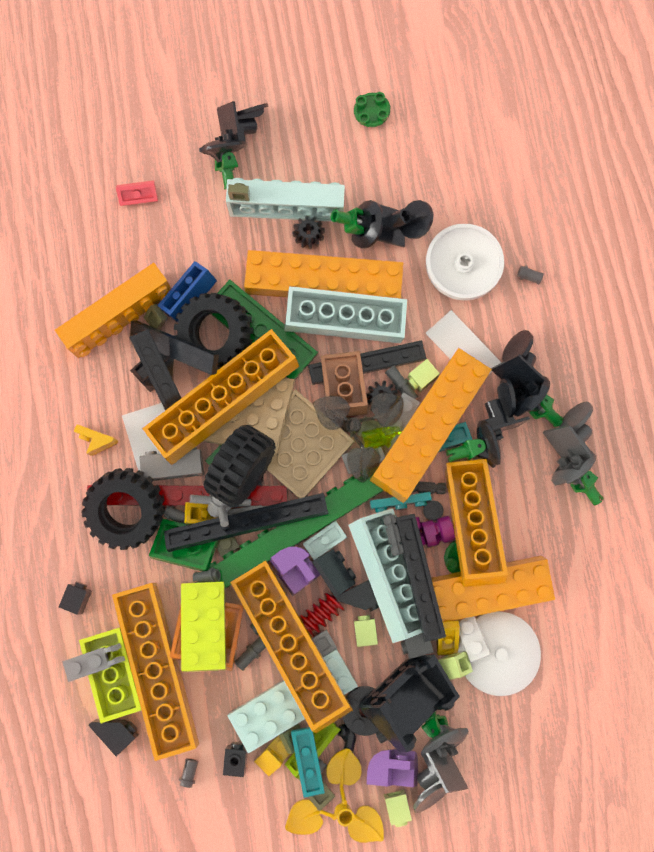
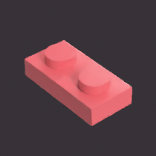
[116,180,158,206]

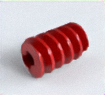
[299,592,345,637]

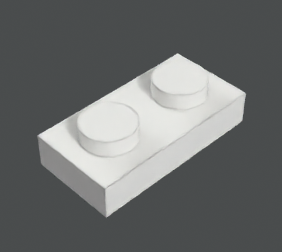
[459,616,491,663]

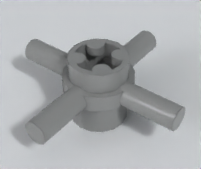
[190,495,251,527]

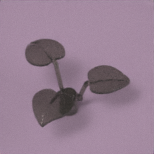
[313,393,404,483]

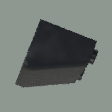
[359,654,460,753]

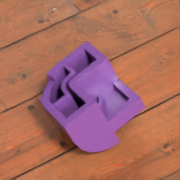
[270,547,320,596]
[366,749,418,787]

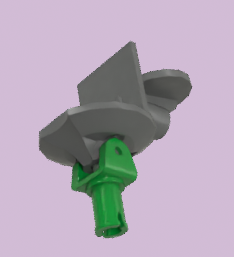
[543,402,604,506]
[413,712,469,813]

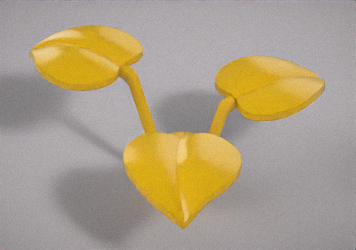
[285,748,384,843]

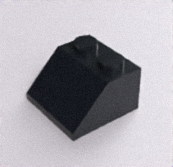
[313,549,357,597]

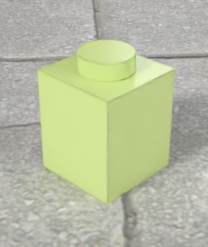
[407,359,440,392]
[354,615,378,647]
[438,651,473,680]
[384,790,412,827]

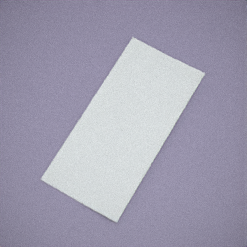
[426,310,501,374]

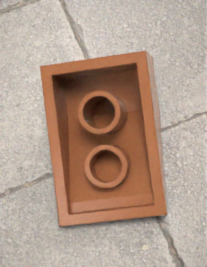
[321,351,368,419]

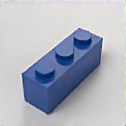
[157,261,217,323]

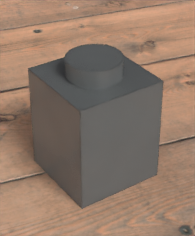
[400,633,434,659]

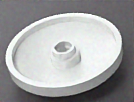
[426,224,504,300]
[458,611,541,696]

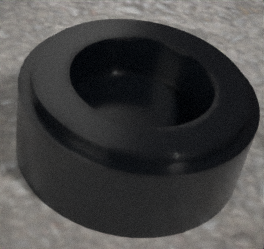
[423,501,444,521]

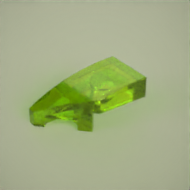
[361,426,402,452]

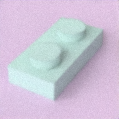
[303,521,347,560]

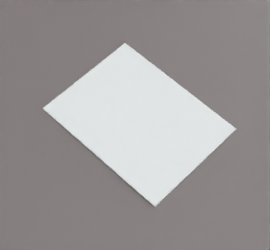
[122,403,165,471]

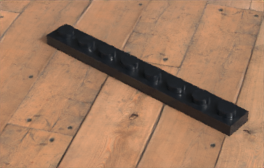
[164,493,329,552]

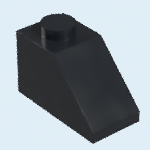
[336,580,379,612]
[88,719,139,757]

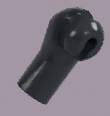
[337,724,356,753]

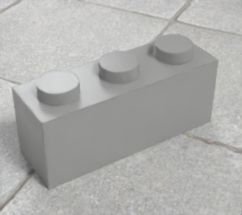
[139,447,204,481]

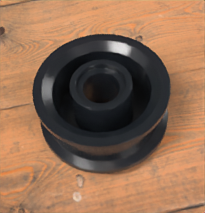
[343,686,379,736]

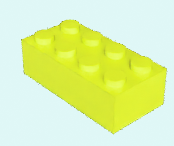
[181,582,226,672]
[79,627,141,723]

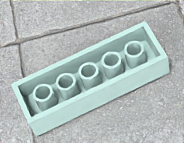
[226,178,345,222]
[284,286,407,343]
[348,508,422,643]
[227,648,358,754]

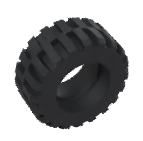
[174,293,254,369]
[204,425,276,507]
[81,468,165,550]

